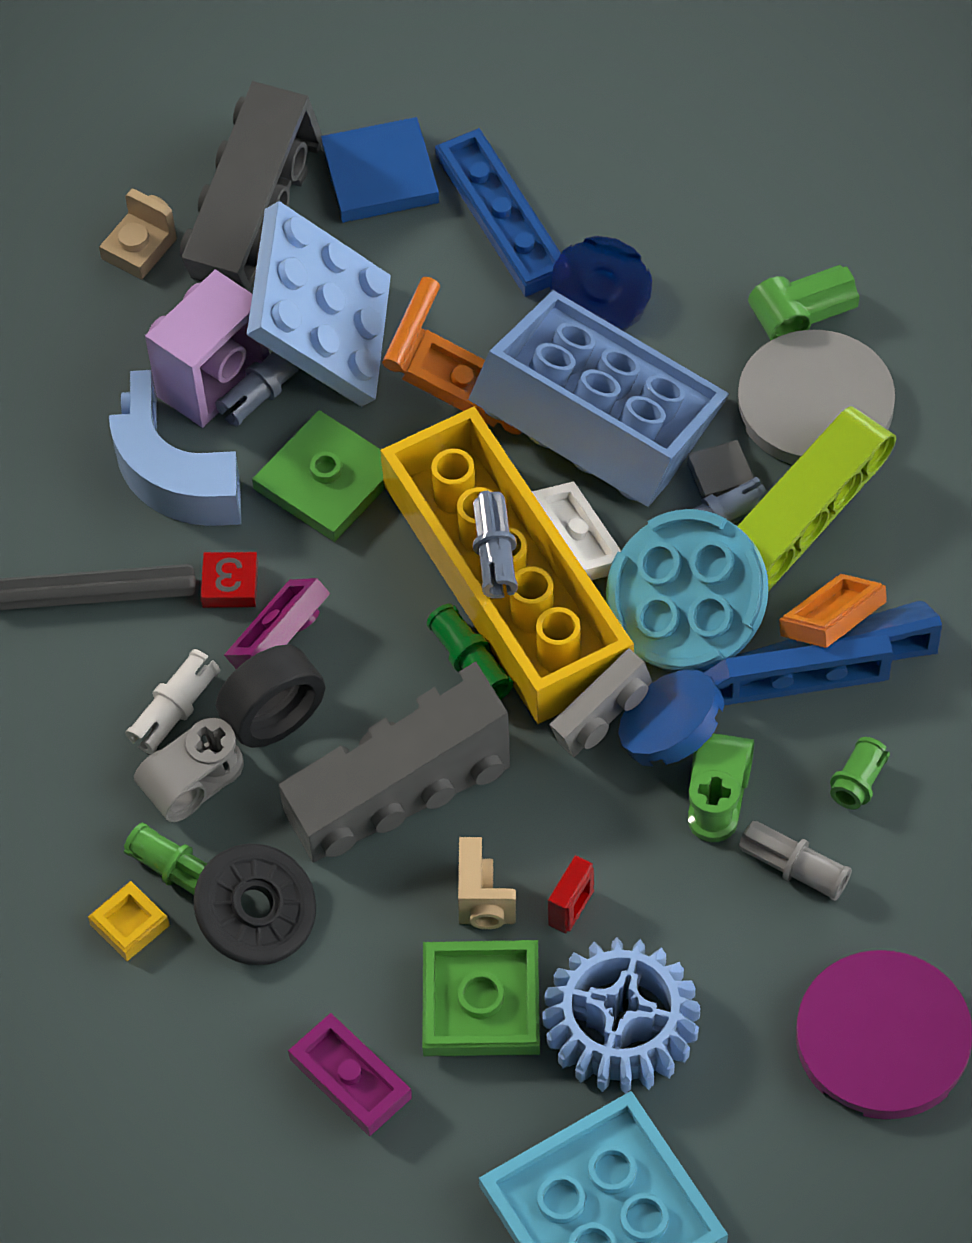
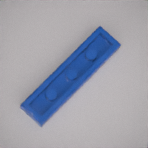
[435,128,570,297]

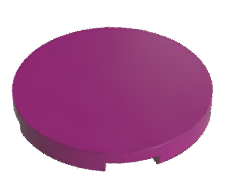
[796,950,972,1119]

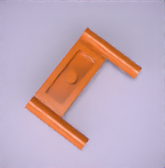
[382,277,522,435]

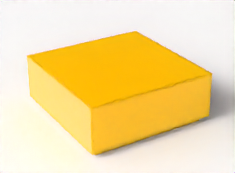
[88,881,170,962]

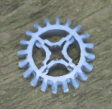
[542,937,700,1094]

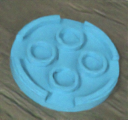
[606,509,768,672]

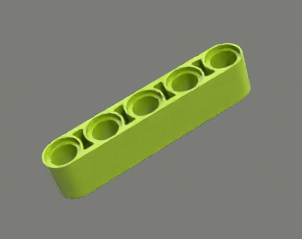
[737,406,896,592]

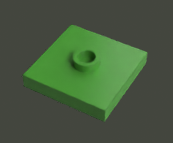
[252,410,385,542]
[422,940,540,1056]

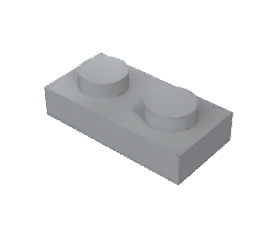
[550,648,652,757]

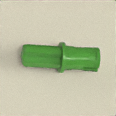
[124,822,207,895]

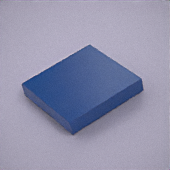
[321,117,440,223]

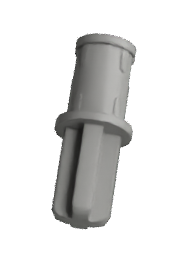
[739,821,852,901]

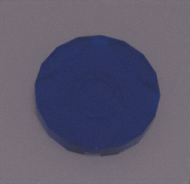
[550,236,652,331]

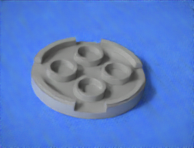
[738,330,895,465]

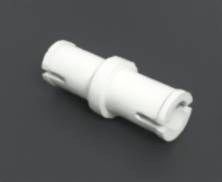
[125,649,220,755]

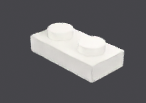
[532,481,621,580]

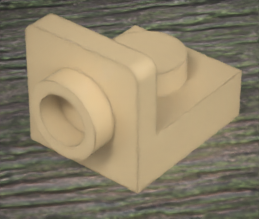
[99,189,177,280]
[458,837,516,929]

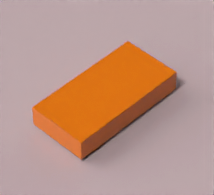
[779,574,887,648]

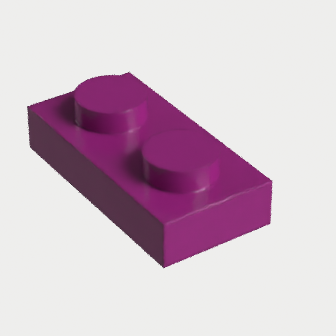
[224,578,330,669]
[288,1013,412,1137]

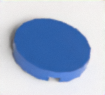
[618,670,724,766]

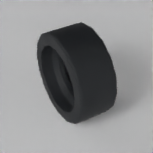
[215,644,326,748]

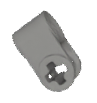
[134,718,244,822]

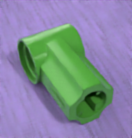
[748,265,860,341]

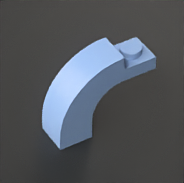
[109,370,241,526]

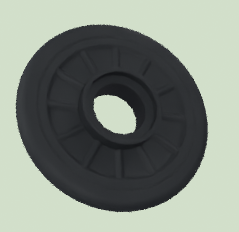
[194,843,316,965]

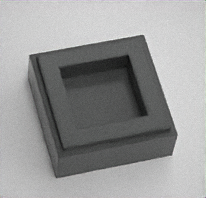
[687,440,754,499]

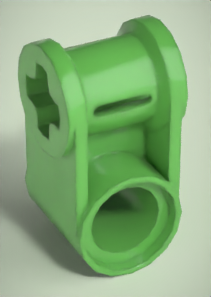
[688,733,754,842]

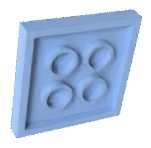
[247,201,391,407]

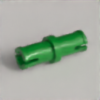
[426,603,514,700]

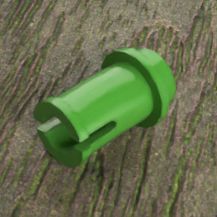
[830,737,890,810]

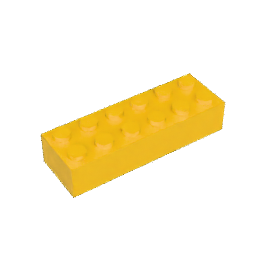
[380,406,634,724]

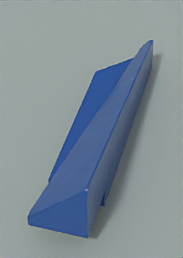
[701,601,942,705]

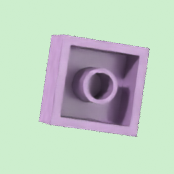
[145,269,270,428]

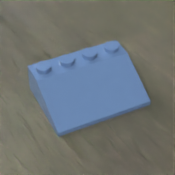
[468,290,729,507]

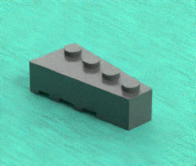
[180,81,322,291]
[279,662,510,863]

